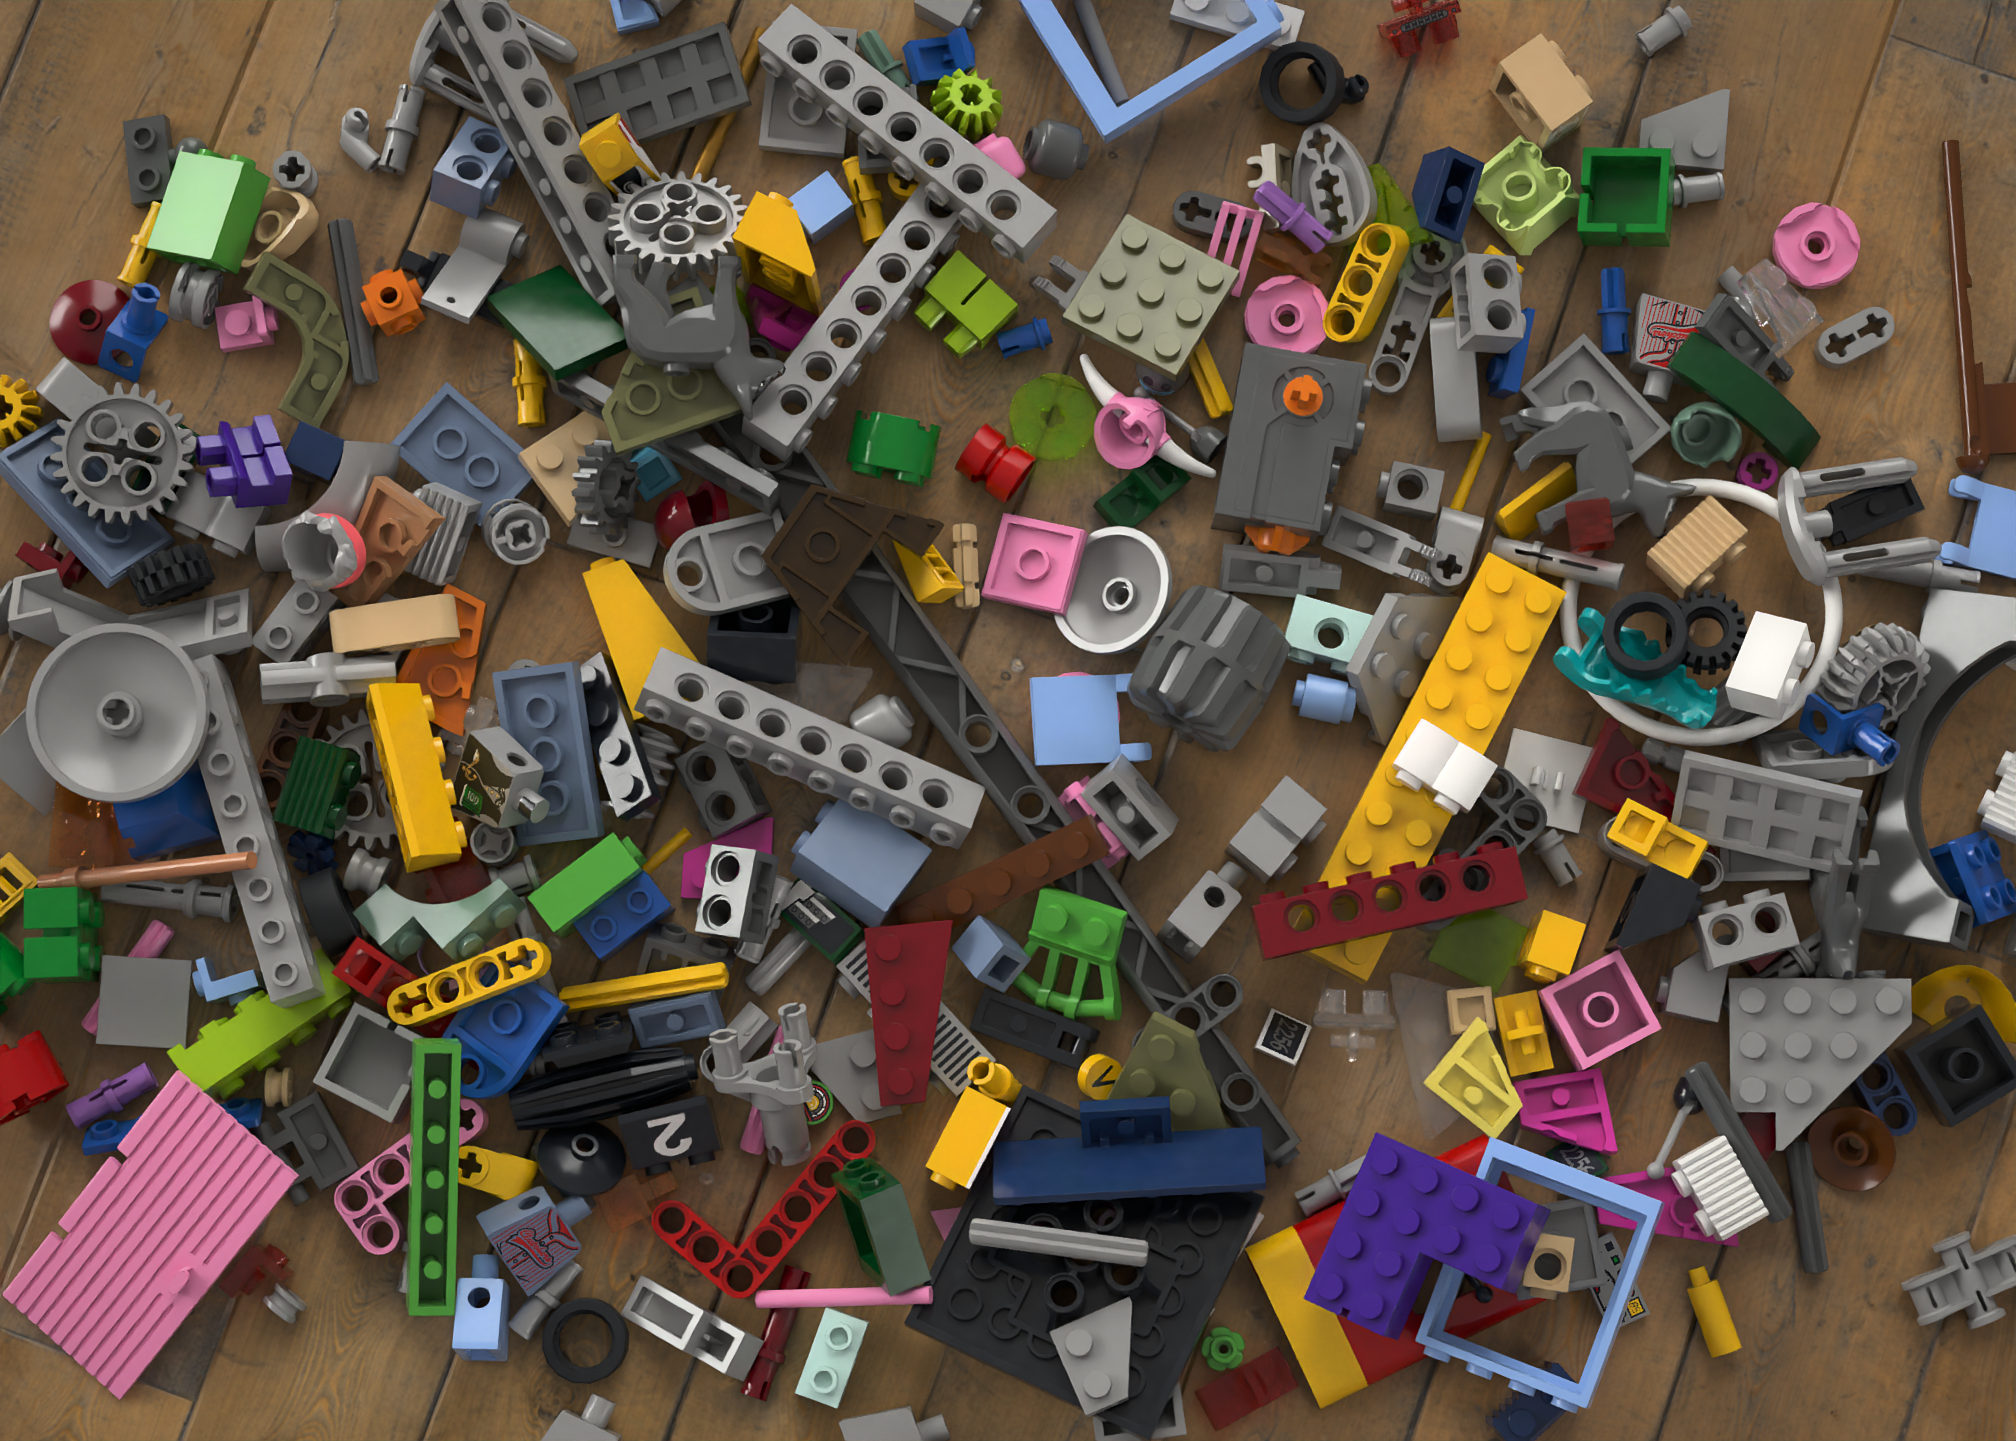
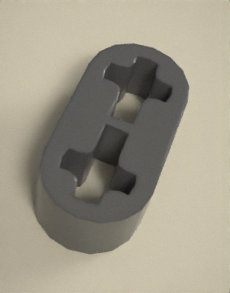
[1172,191,1253,244]

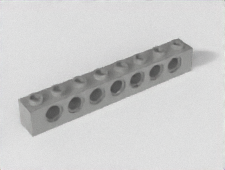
[433,0,651,308]
[757,3,1057,264]
[741,157,981,462]
[634,647,986,850]
[193,654,326,1009]

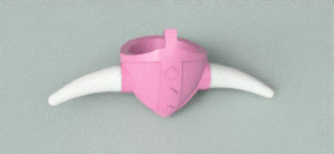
[1080,354,1216,478]

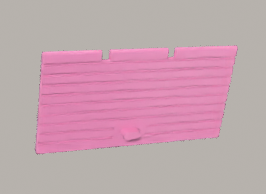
[3,1070,300,1400]

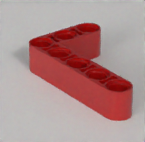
[651,1120,877,1299]

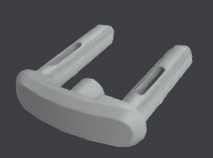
[409,9,578,125]
[1777,457,1942,586]

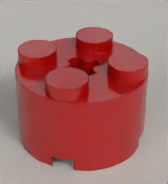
[0,1030,70,1126]

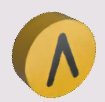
[1077,1054,1122,1100]

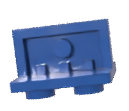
[1929,830,2016,928]

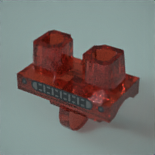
[1377,0,1461,58]

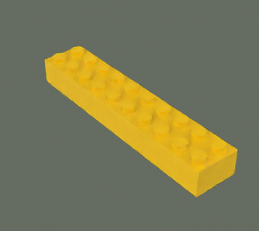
[1293,552,1567,985]

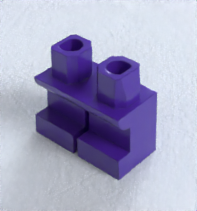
[195,414,293,508]

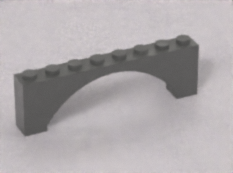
[1862,588,2016,952]

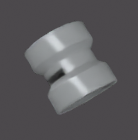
[470,822,519,867]

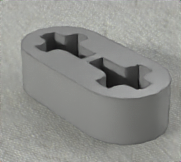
[1814,307,1895,369]

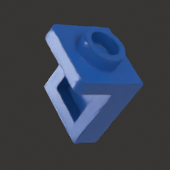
[902,27,975,87]

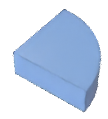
[610,0,661,36]

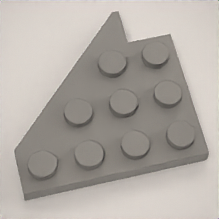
[1729,978,1912,1151]

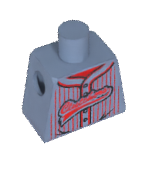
[476,1186,592,1297]

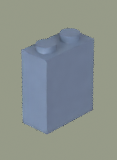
[789,799,932,927]

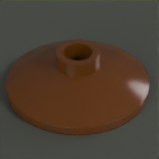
[1807,1106,1896,1191]

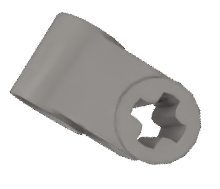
[1425,506,1484,594]

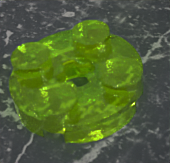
[1009,373,1096,461]

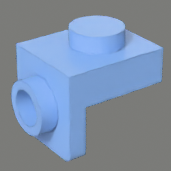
[192,957,267,1006]

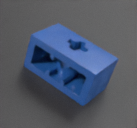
[574,870,675,963]

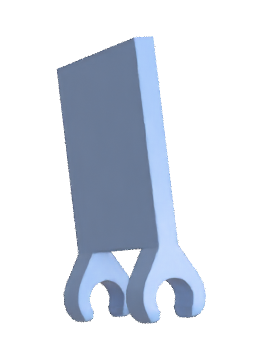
[1934,475,2016,581]
[1029,673,1152,766]

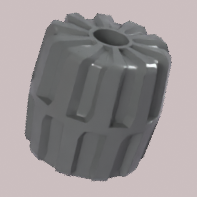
[1127,585,1290,753]

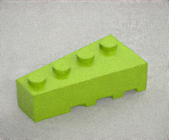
[167,948,359,1100]

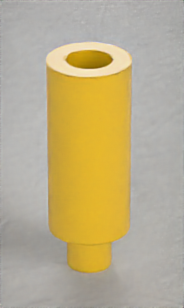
[1687,1265,1742,1358]

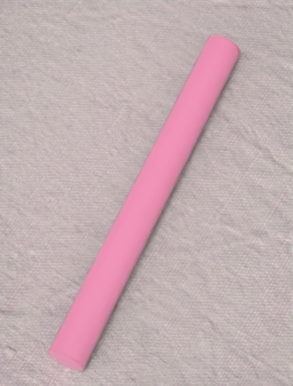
[755,1286,933,1309]

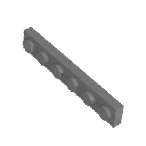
[549,369,781,516]

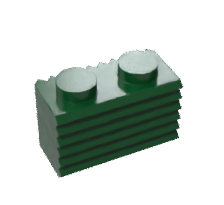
[272,735,361,839]

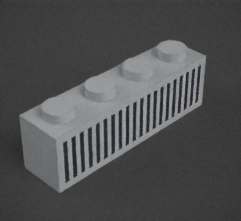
[836,940,996,1098]

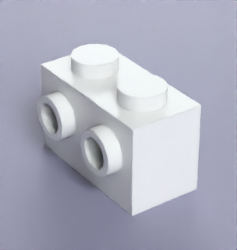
[1725,611,1815,720]

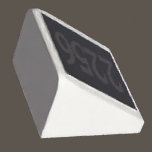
[1253,1008,1312,1067]

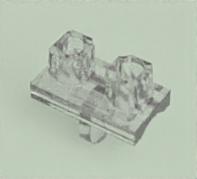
[1312,988,1395,1061]

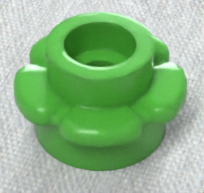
[1201,1327,1245,1371]

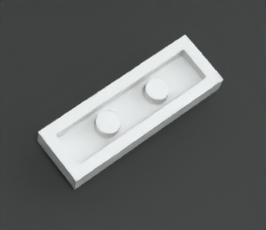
[1169,0,1305,50]

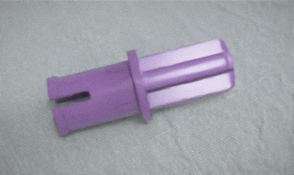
[1253,180,1333,254]

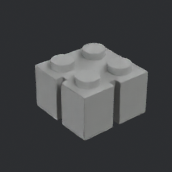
[1225,775,1327,885]
[313,1002,426,1124]

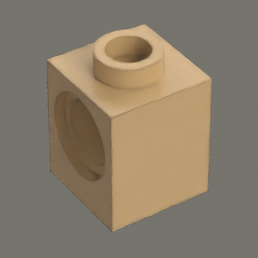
[1520,1233,1575,1300]

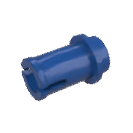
[996,317,1053,359]

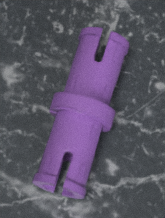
[66,1062,159,1130]

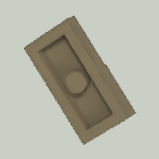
[1247,143,1295,238]

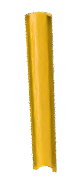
[1450,431,1492,511]
[641,827,693,875]

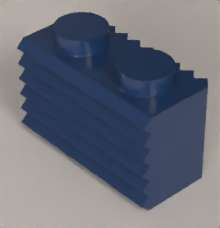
[1486,1361,1576,1441]

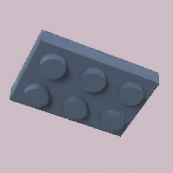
[390,382,534,528]

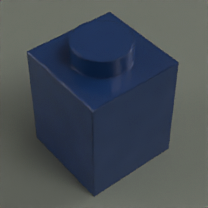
[285,420,346,486]

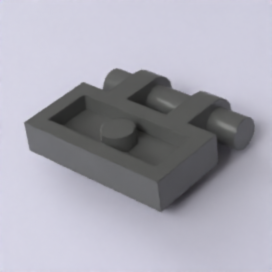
[253,1091,361,1207]

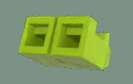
[914,250,1018,359]

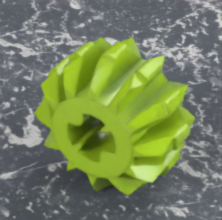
[930,68,1003,144]

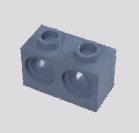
[430,116,518,219]

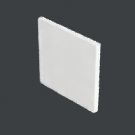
[1496,728,1592,834]

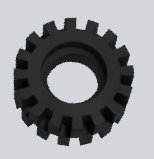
[128,543,215,607]
[1665,589,1747,675]

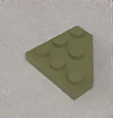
[601,287,742,456]
[1105,1010,1231,1132]

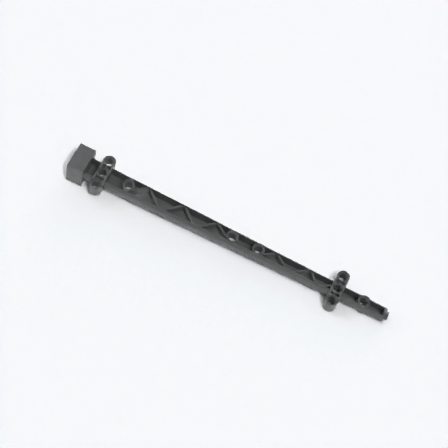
[667,274,1302,1169]

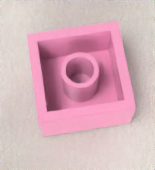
[1537,949,1661,1072]

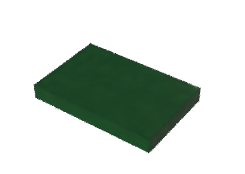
[486,265,629,381]

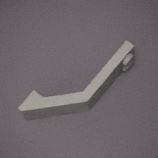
[8,568,253,660]

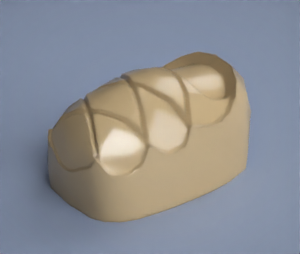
[241,187,319,272]

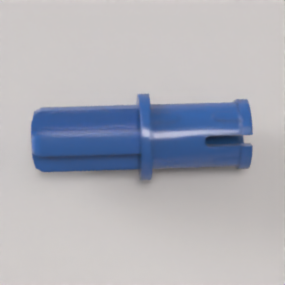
[1597,267,1632,355]

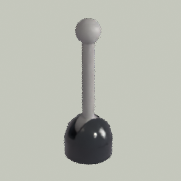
[1647,1077,1704,1180]

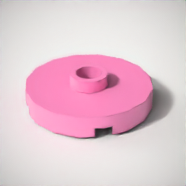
[1772,202,1860,290]
[1243,275,1328,354]

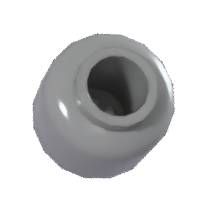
[849,694,915,749]

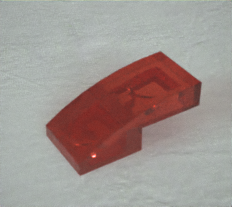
[1194,1346,1299,1431]

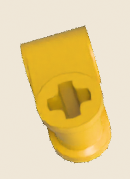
[458,1145,538,1200]

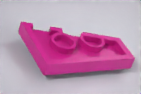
[1594,1166,1739,1247]

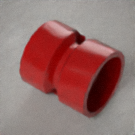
[955,423,1037,504]

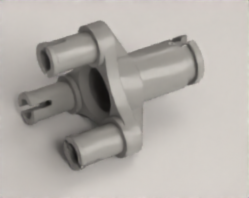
[709,1002,818,1166]

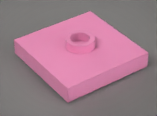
[981,513,1088,616]

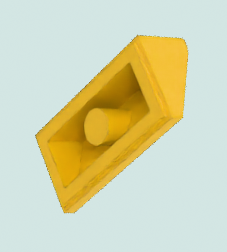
[1494,462,1577,541]

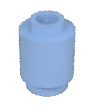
[1291,673,1356,725]

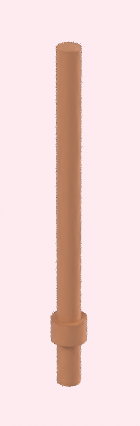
[37,851,258,891]

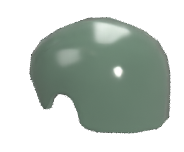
[1670,401,1742,468]

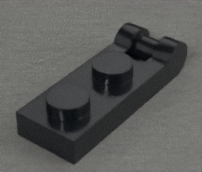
[969,987,1101,1071]

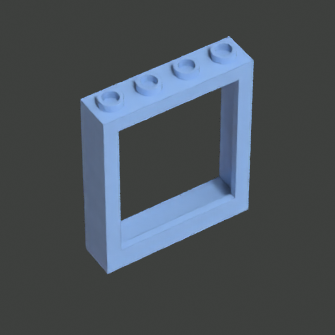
[1017,0,1284,144]
[1415,1137,1665,1414]

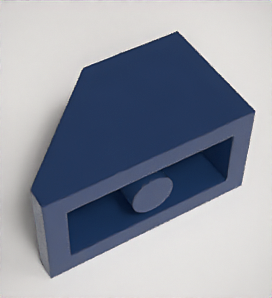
[1412,146,1485,244]

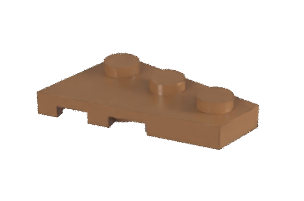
[329,476,446,607]

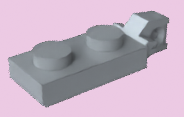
[1219,543,1342,598]

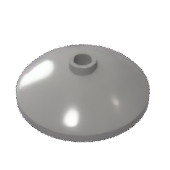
[1054,526,1173,655]

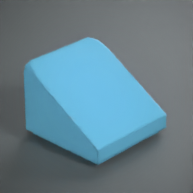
[630,446,682,502]

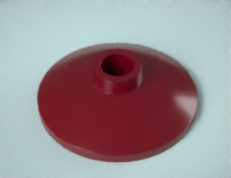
[49,280,130,365]

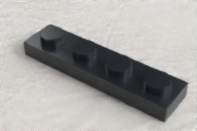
[580,652,662,822]

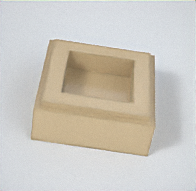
[1445,986,1496,1036]

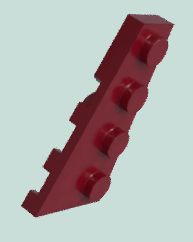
[864,920,953,1107]

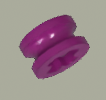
[1736,452,1778,492]

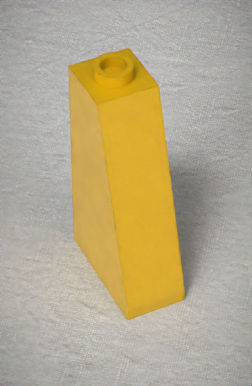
[582,556,699,724]

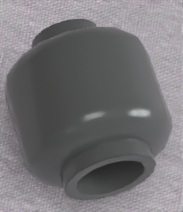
[1023,119,1089,180]

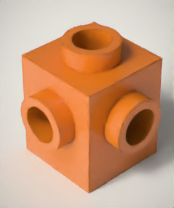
[360,269,426,337]

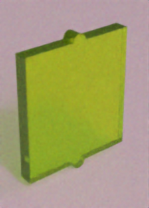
[1427,910,1529,994]

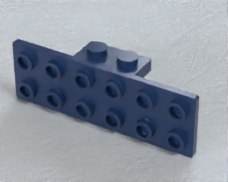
[993,1096,1266,1206]

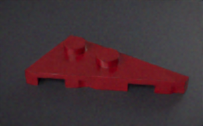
[1572,717,1716,856]

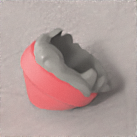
[281,511,366,592]

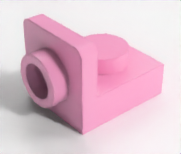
[214,296,280,353]

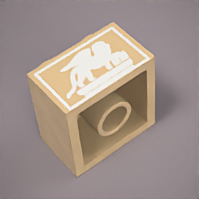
[1489,33,1593,153]

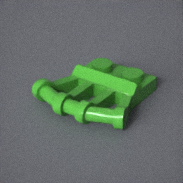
[1011,885,1128,1021]

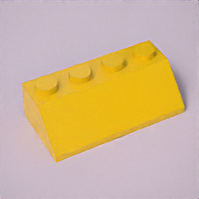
[732,191,824,317]
[365,683,467,873]

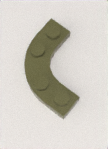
[242,251,349,428]

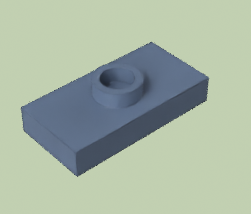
[628,990,727,1049]

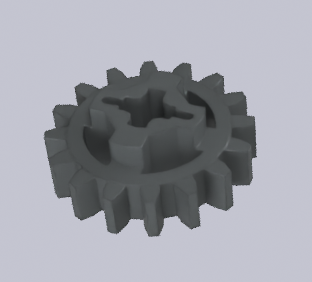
[571,439,641,535]

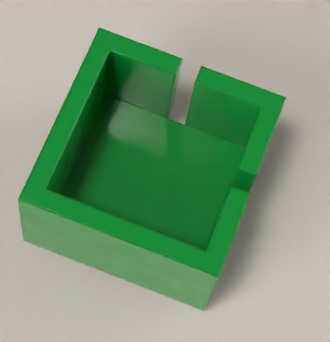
[1577,147,1676,247]
[24,887,105,984]

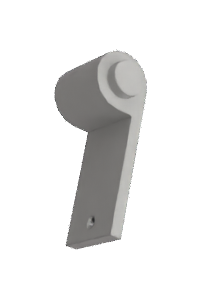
[421,207,530,324]

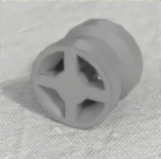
[343,848,393,898]

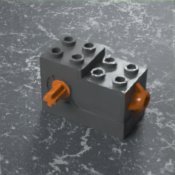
[1211,342,1373,557]

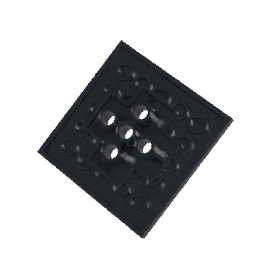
[904,1085,1265,1441]

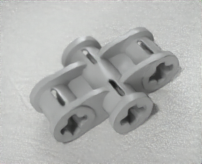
[1901,1231,2016,1329]

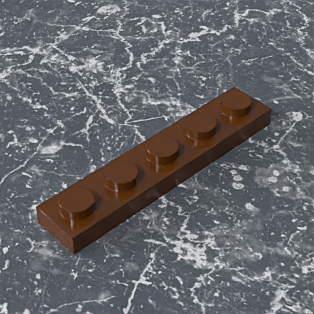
[895,814,1110,929]

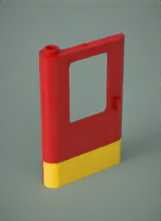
[1244,1134,1558,1409]

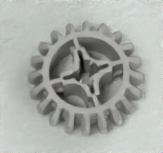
[1817,622,1931,731]

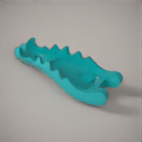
[1553,608,1718,729]

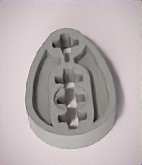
[1292,122,1378,247]

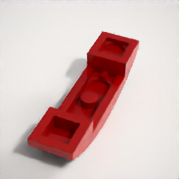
[331,936,479,1071]

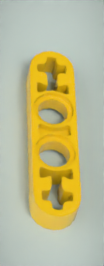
[387,938,552,1027]

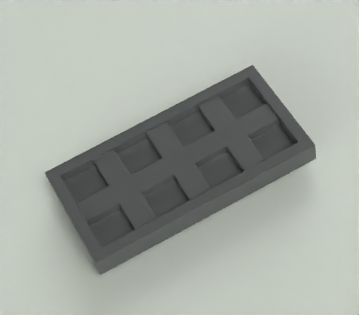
[563,21,752,145]

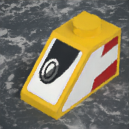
[579,112,661,197]

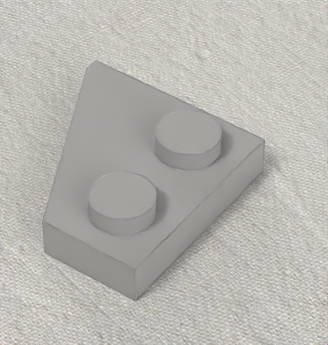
[1637,89,1730,173]
[810,1029,903,1123]

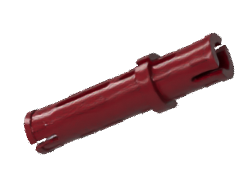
[740,1265,812,1402]

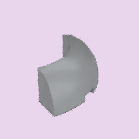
[255,441,400,572]

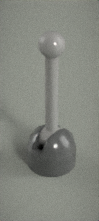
[1133,386,1227,464]

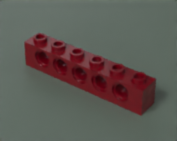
[1250,841,1528,961]

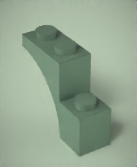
[353,878,527,963]

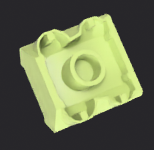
[1472,135,1580,255]

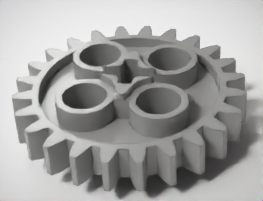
[607,171,748,281]
[50,382,196,526]
[315,709,447,851]

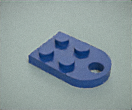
[442,957,570,1099]

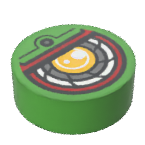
[803,1080,834,1125]

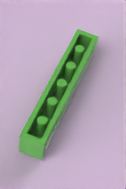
[406,1038,461,1316]

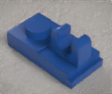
[1486,307,1535,399]

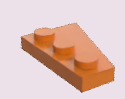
[396,583,488,740]

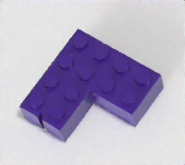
[1303,1132,1551,1340]

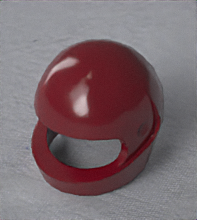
[653,481,729,552]

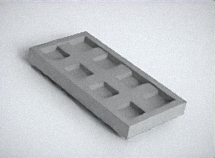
[1671,750,1863,873]

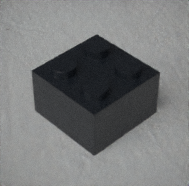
[707,597,803,685]
[1893,1004,2016,1127]

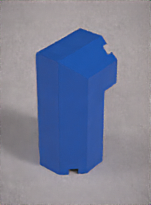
[112,758,221,862]

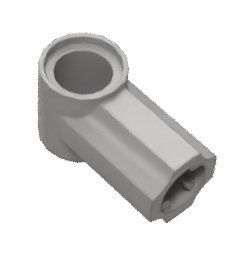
[700,1001,779,1083]

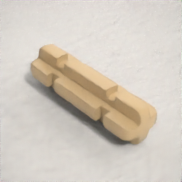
[951,523,980,609]

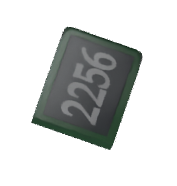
[1545,1142,1609,1177]

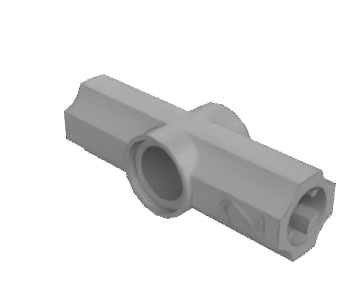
[259,652,396,707]

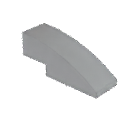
[620,1275,764,1382]

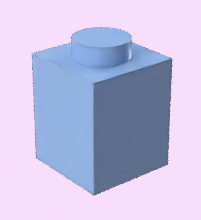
[789,171,855,245]

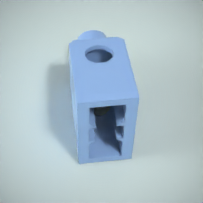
[452,1254,510,1361]

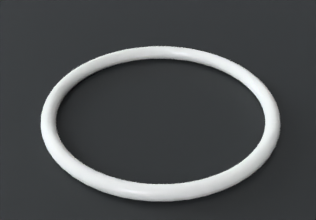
[1559,478,1843,746]

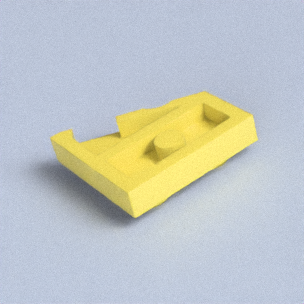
[1423,1016,1523,1139]

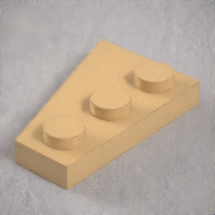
[518,411,611,527]

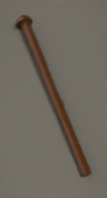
[1942,140,1990,475]

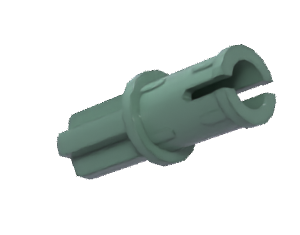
[857,29,921,102]

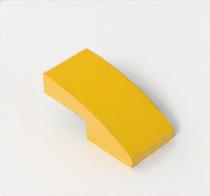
[1607,798,1709,880]

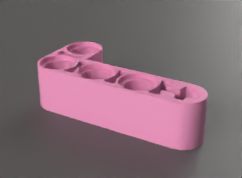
[334,1099,489,1255]

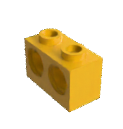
[1515,910,1586,985]

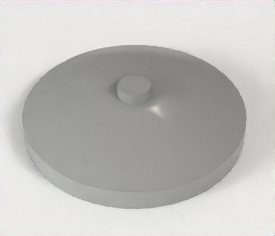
[26,623,210,803]

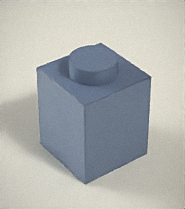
[951,915,1031,993]

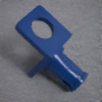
[98,283,169,383]
[1798,693,1900,767]

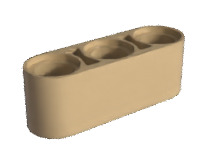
[329,594,460,658]

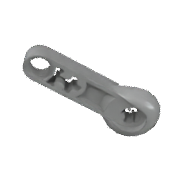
[1368,222,1468,396]

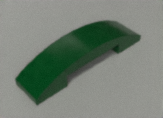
[1666,331,1821,470]

